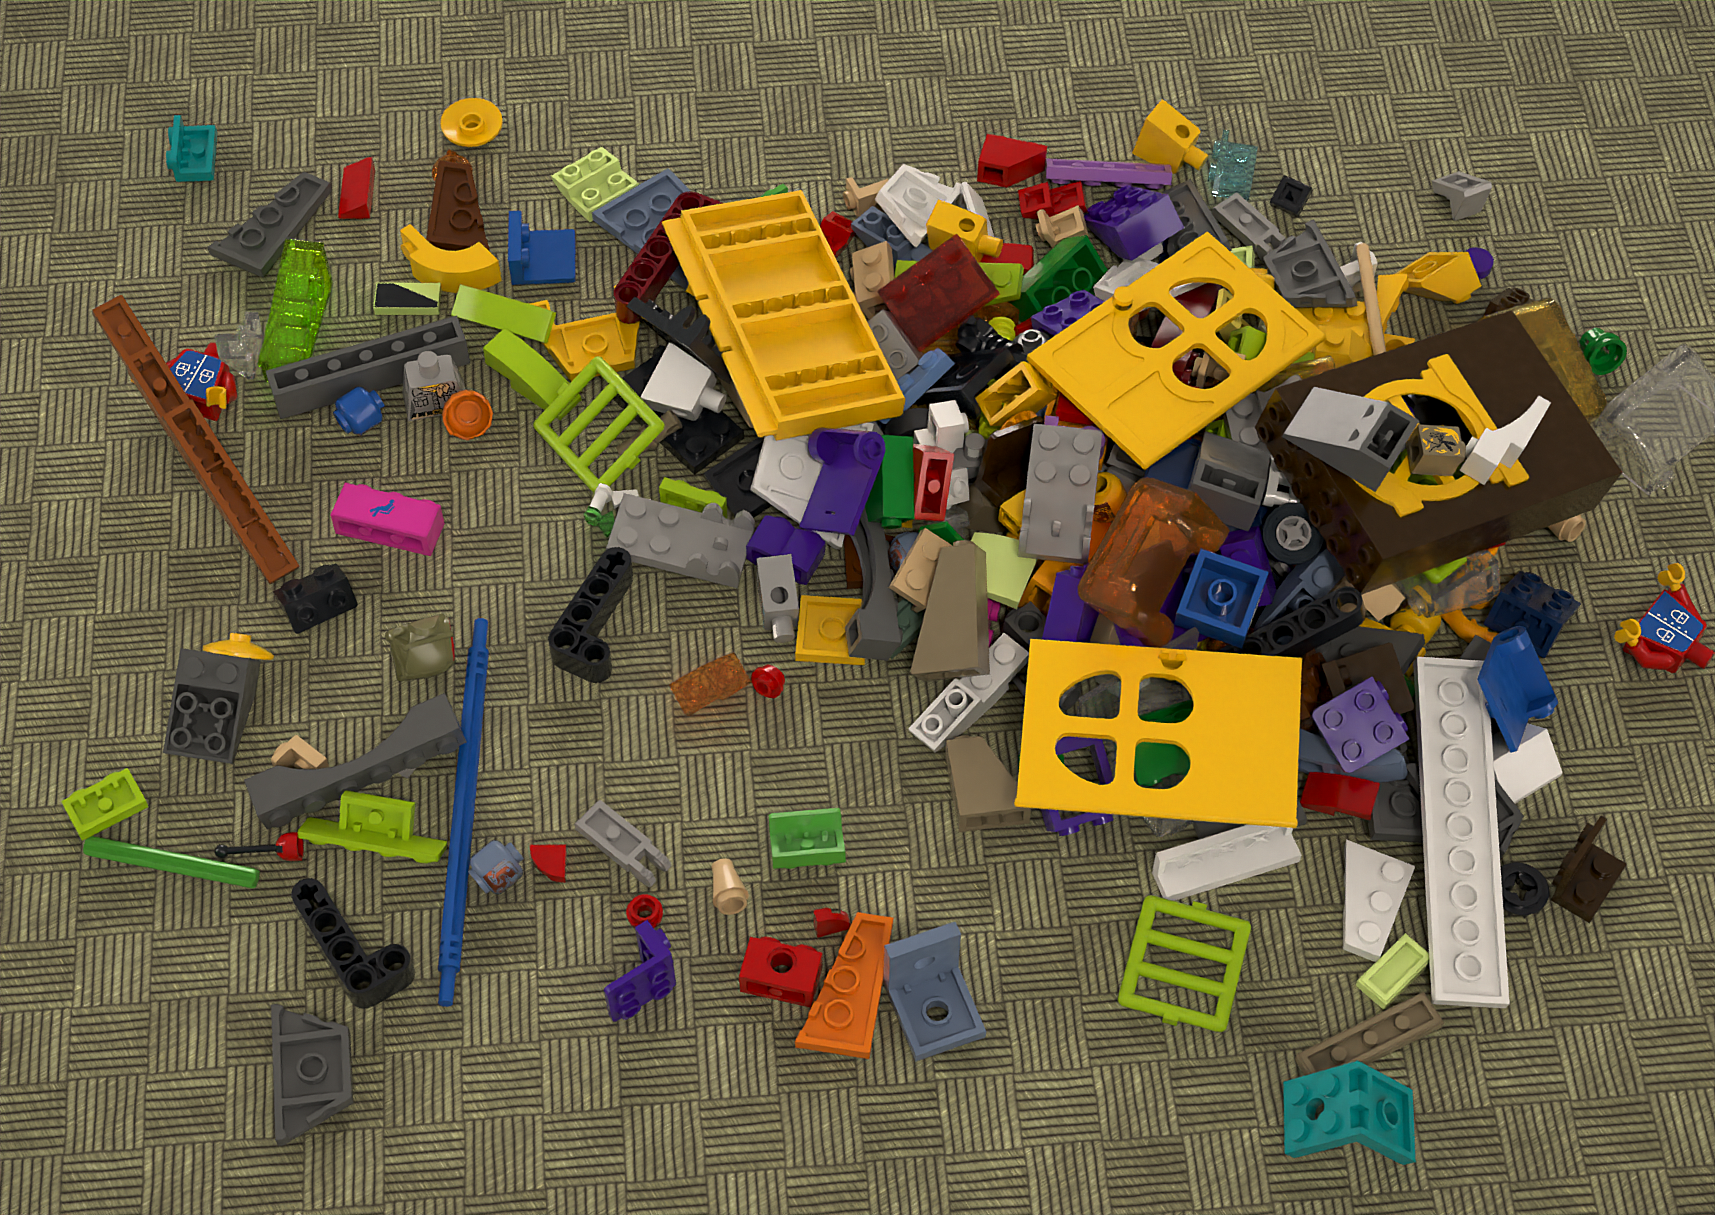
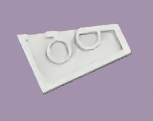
[1343,840,1415,962]

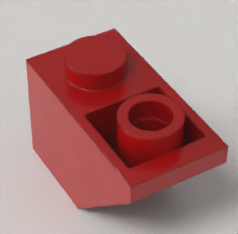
[977,133,1048,188]

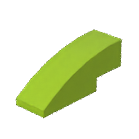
[451,285,556,344]
[483,328,582,420]

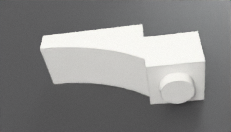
[1459,396,1551,485]
[913,400,969,453]

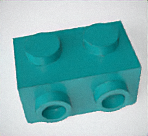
[166,115,218,182]

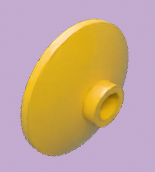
[440,98,503,147]
[203,633,274,660]

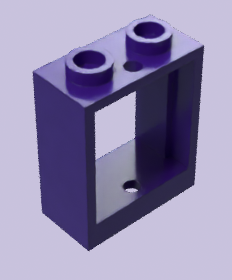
[1042,562,1105,643]
[1041,736,1114,836]

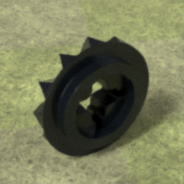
[1500,862,1549,918]

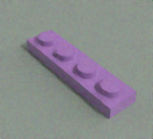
[1046,159,1172,189]

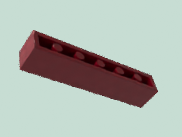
[1150,283,1228,385]

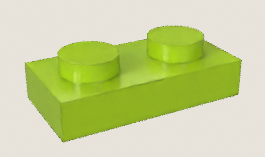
[659,477,728,519]

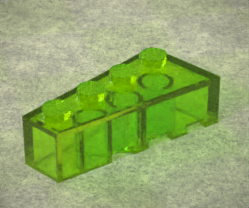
[257,239,333,381]

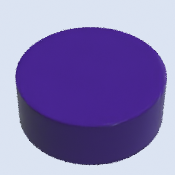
[1465,247,1494,279]

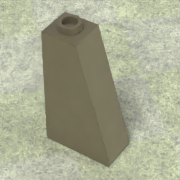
[911,540,990,682]

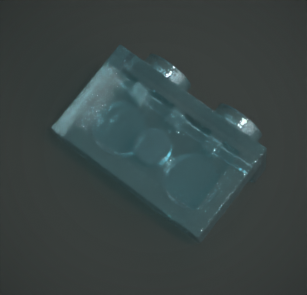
[1208,130,1258,201]

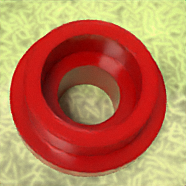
[751,665,785,698]
[626,894,663,928]

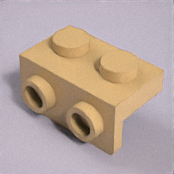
[850,241,896,319]
[888,528,952,613]

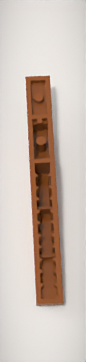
[92,294,300,584]

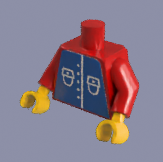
[131,342,238,421]
[1614,563,1715,673]

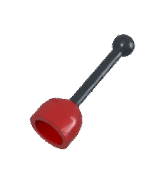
[214,832,304,861]

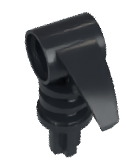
[955,314,1029,374]

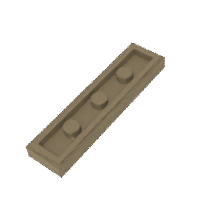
[1295,992,1444,1075]

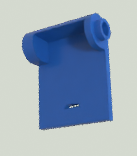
[1477,626,1558,753]

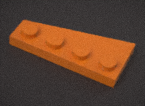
[795,912,894,1059]

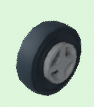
[1262,503,1324,565]

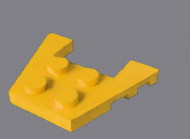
[1294,274,1409,353]
[530,285,640,382]

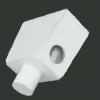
[641,343,727,420]

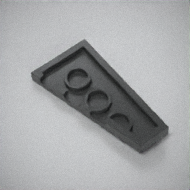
[1368,742,1423,843]

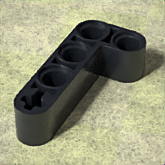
[548,547,633,683]
[291,878,415,1009]

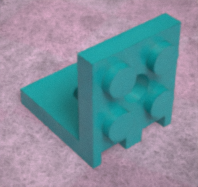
[1283,1061,1416,1165]

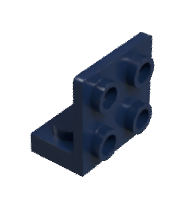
[1483,571,1581,658]

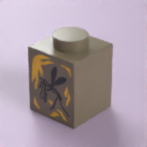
[1406,425,1466,476]

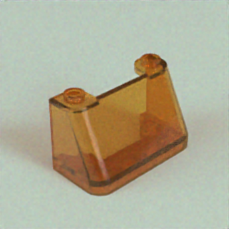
[1078,477,1230,648]

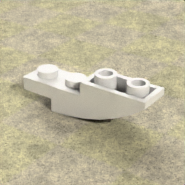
[908,633,1029,752]

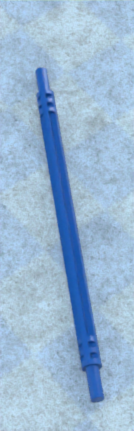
[438,618,489,1007]

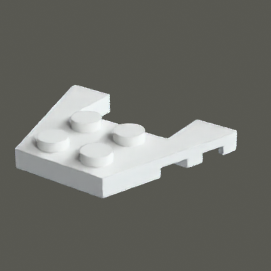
[1093,242,1206,312]
[750,422,874,550]

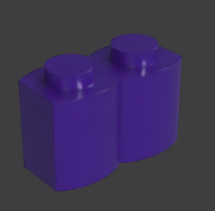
[746,515,826,585]

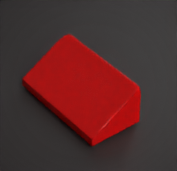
[338,157,375,219]

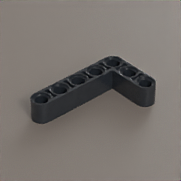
[1215,586,1366,658]

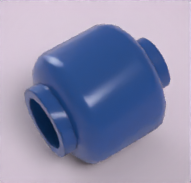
[333,386,384,436]

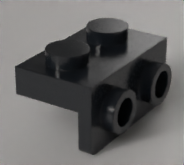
[273,563,358,634]

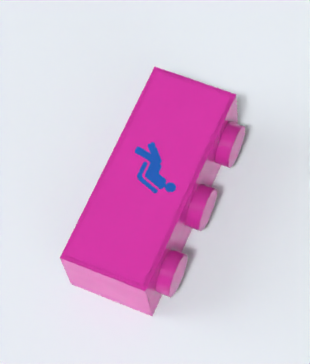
[330,483,445,556]

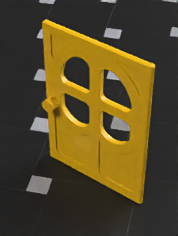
[1026,231,1326,470]
[1014,639,1302,828]

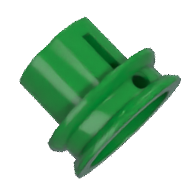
[1579,328,1627,375]

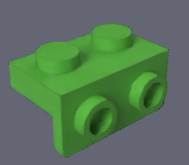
[768,808,846,869]

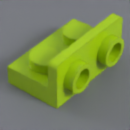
[61,768,149,841]

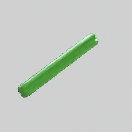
[83,836,260,889]

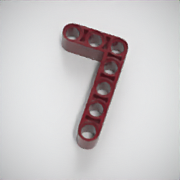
[614,191,723,324]

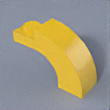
[400,224,502,293]

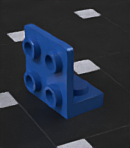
[508,210,576,285]

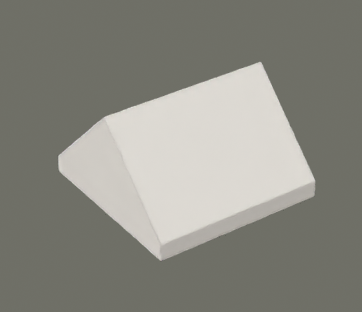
[1492,723,1562,804]

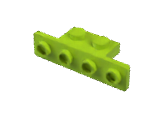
[298,790,447,863]

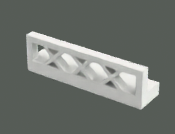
[1152,825,1302,901]

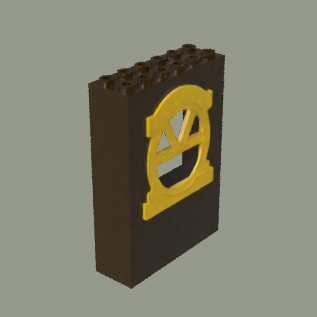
[1255,310,1623,595]

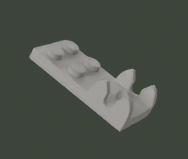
[1018,424,1102,564]
[606,493,755,588]

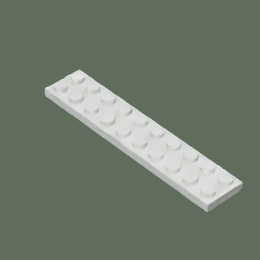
[1413,656,1509,1008]

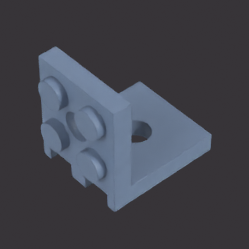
[883,922,986,1062]

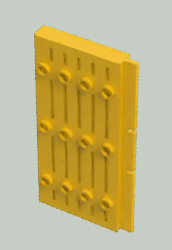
[662,190,906,441]

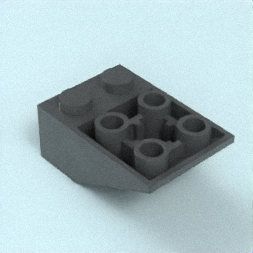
[1282,387,1420,492]
[1182,431,1270,532]
[163,648,261,764]

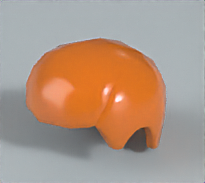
[442,390,493,440]

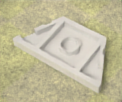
[874,164,961,248]

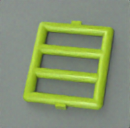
[533,356,665,494]
[1118,895,1251,1032]

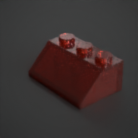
[877,234,1000,352]

